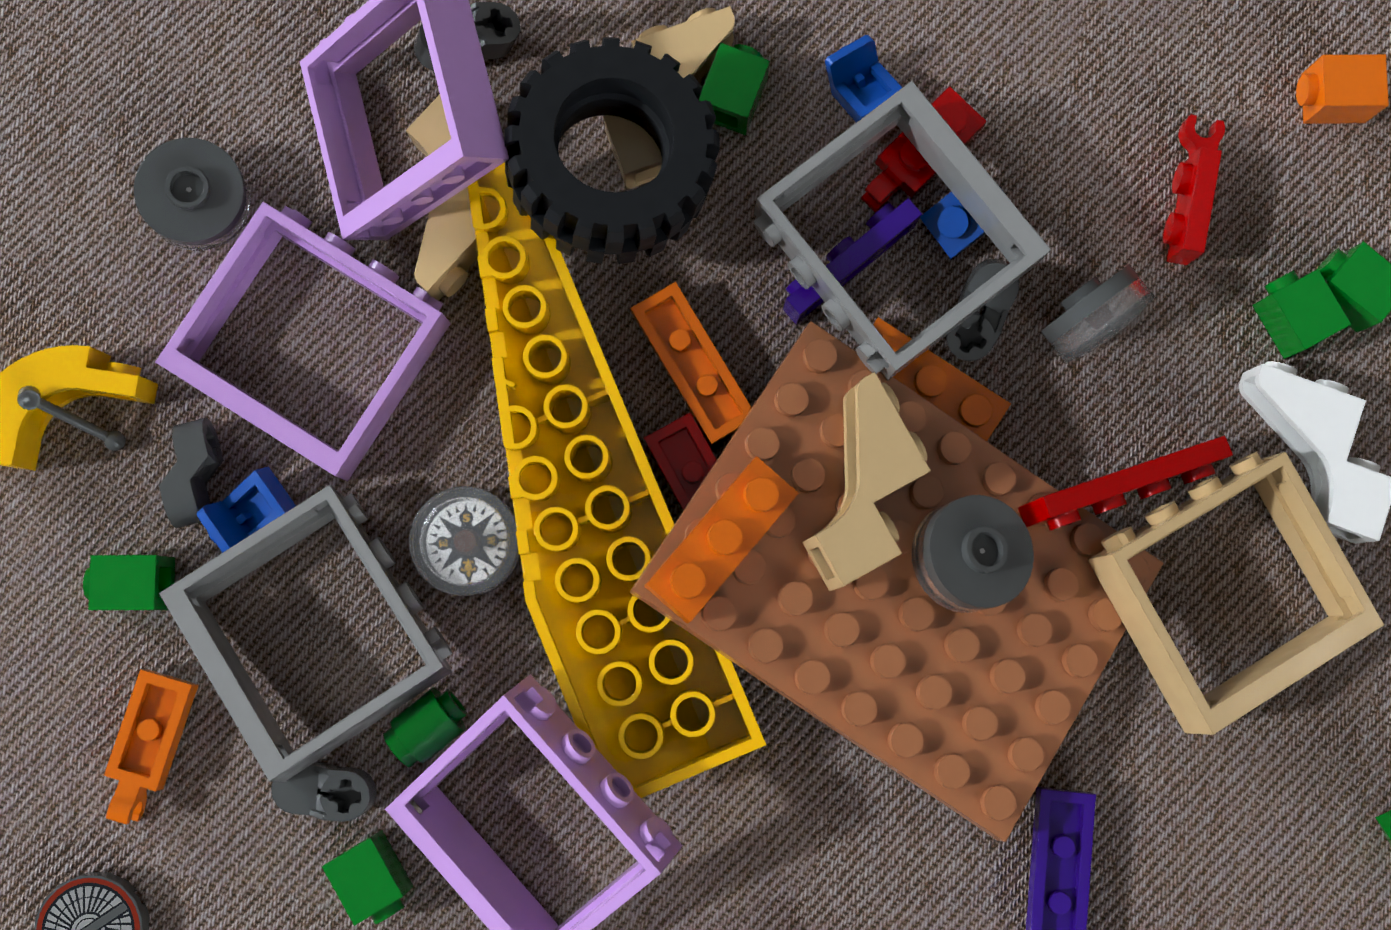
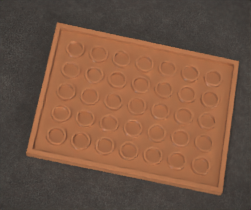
[630,321,1164,842]

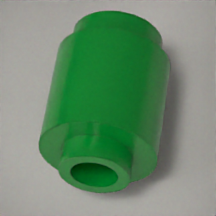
[383,687,467,768]

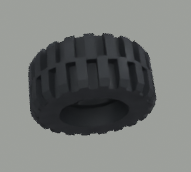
[505,37,720,264]

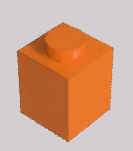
[1296,54,1389,124]

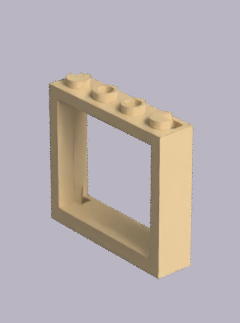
[1088,451,1384,735]

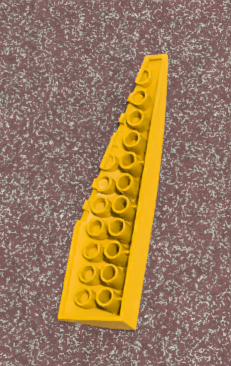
[468,162,766,798]

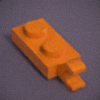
[104,669,199,825]

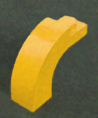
[0,345,158,471]

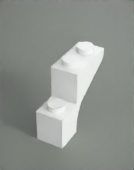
[1239,361,1391,544]

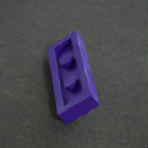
[783,198,922,325]
[1026,787,1096,930]

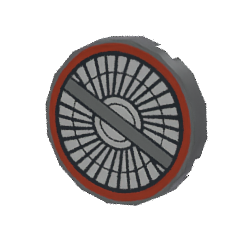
[34,872,150,930]

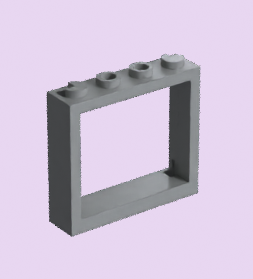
[754,81,1051,380]
[159,485,453,782]

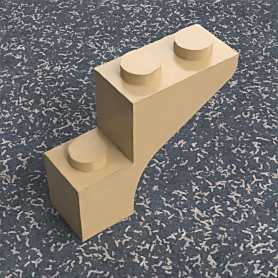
[603,6,735,190]
[406,94,478,301]
[802,372,931,591]

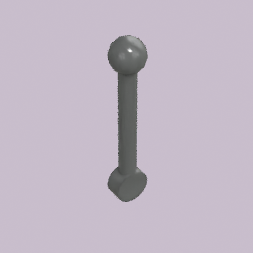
[17,386,126,451]

